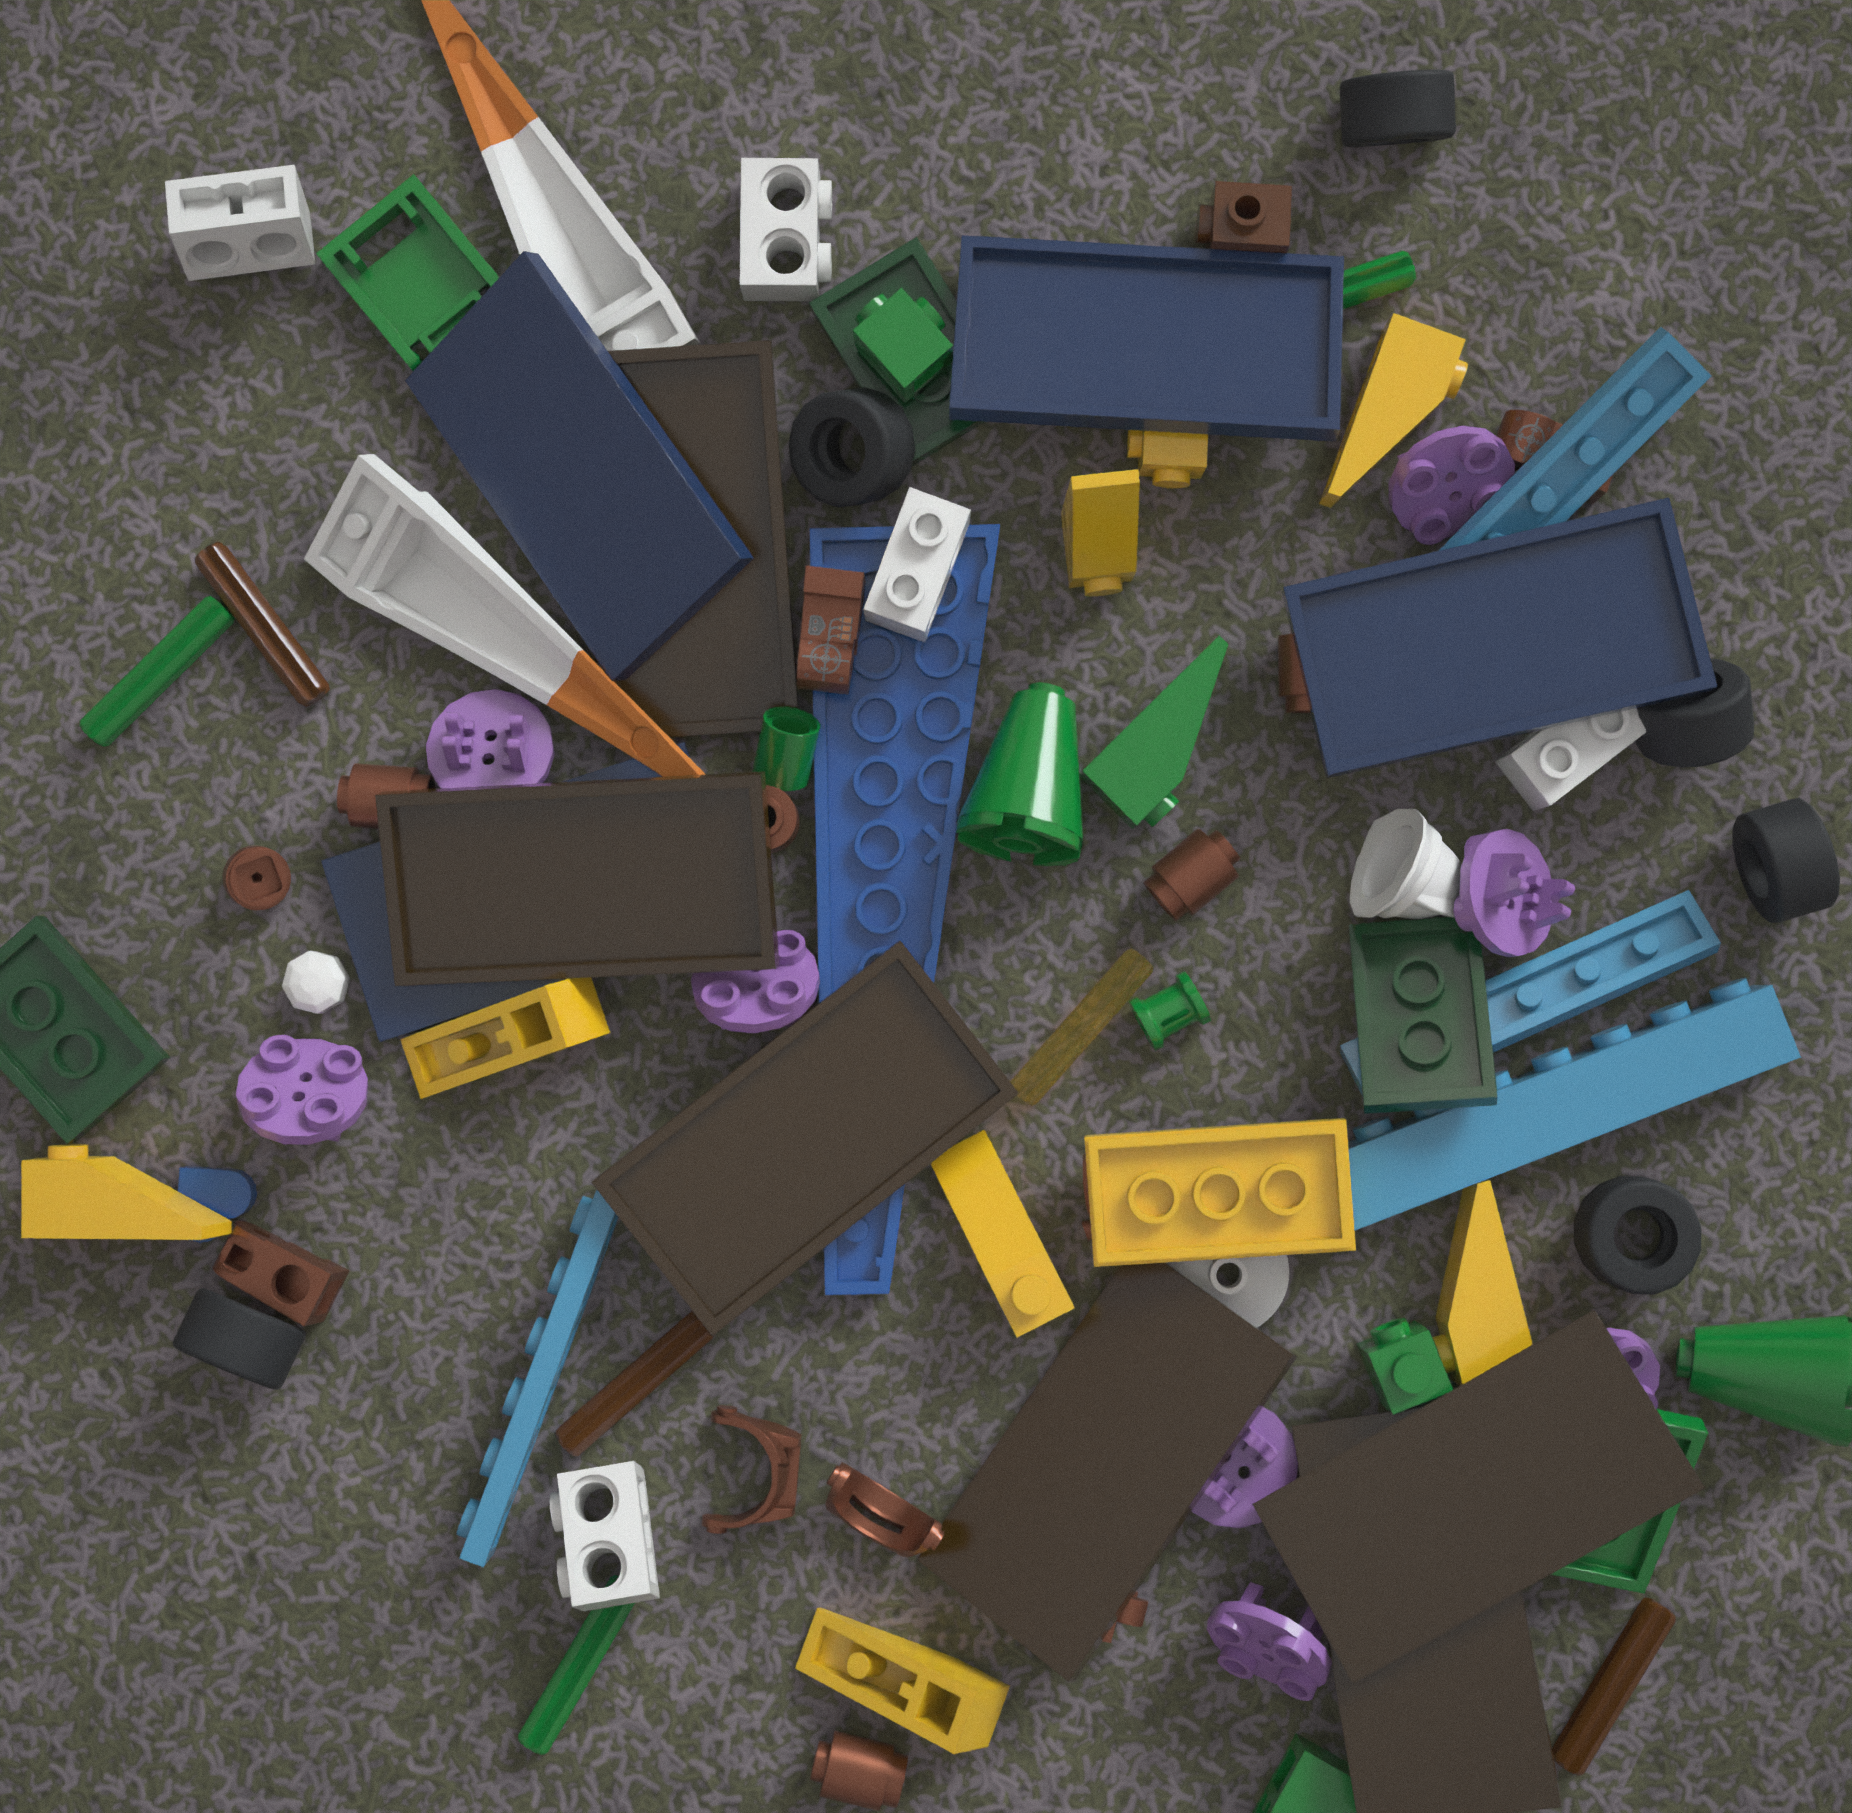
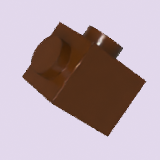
[1195,181,1292,253]

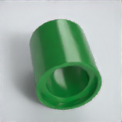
[752,707,820,791]

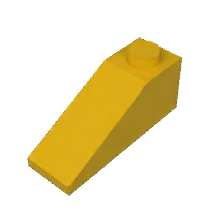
[1319,313,1468,508]
[1061,469,1140,596]
[400,977,610,1099]
[931,1130,1075,1338]
[21,1144,232,1240]
[1432,1179,1533,1386]
[795,1608,1010,1754]

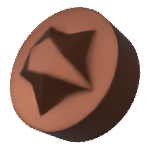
[223,846,291,910]

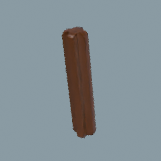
[195,542,330,707]
[555,1311,714,1457]
[1552,1597,1676,1776]

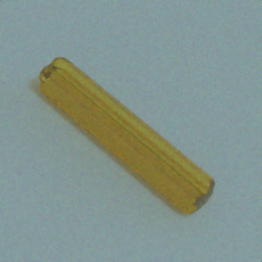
[1010,948,1154,1106]

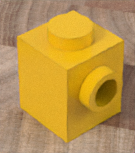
[1127,430,1208,488]

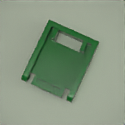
[316,174,499,371]

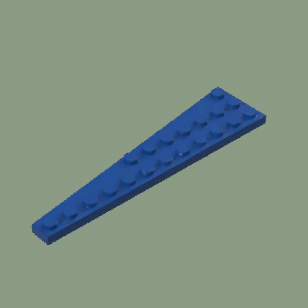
[809,524,1000,1295]

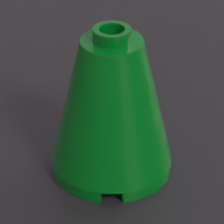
[955,682,1083,866]
[1675,1315,1852,1447]

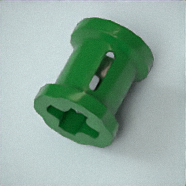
[1128,971,1211,1051]

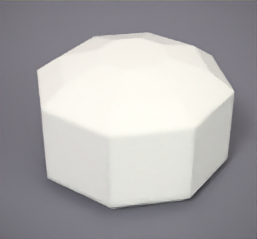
[282,951,350,1014]

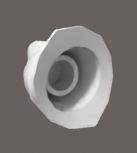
[1349,809,1461,919]

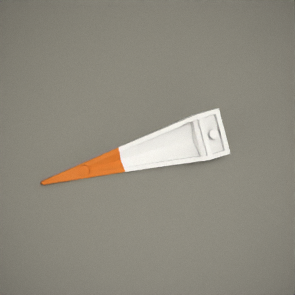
[421,0,700,351]
[304,454,705,777]

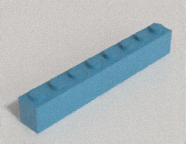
[1348,978,1801,1230]

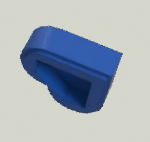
[178,1166,257,1243]

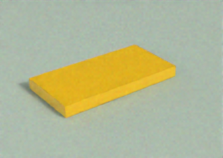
[1084,1118,1356,1267]

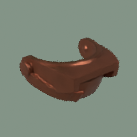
[702,1405,802,1534]
[825,1462,944,1557]

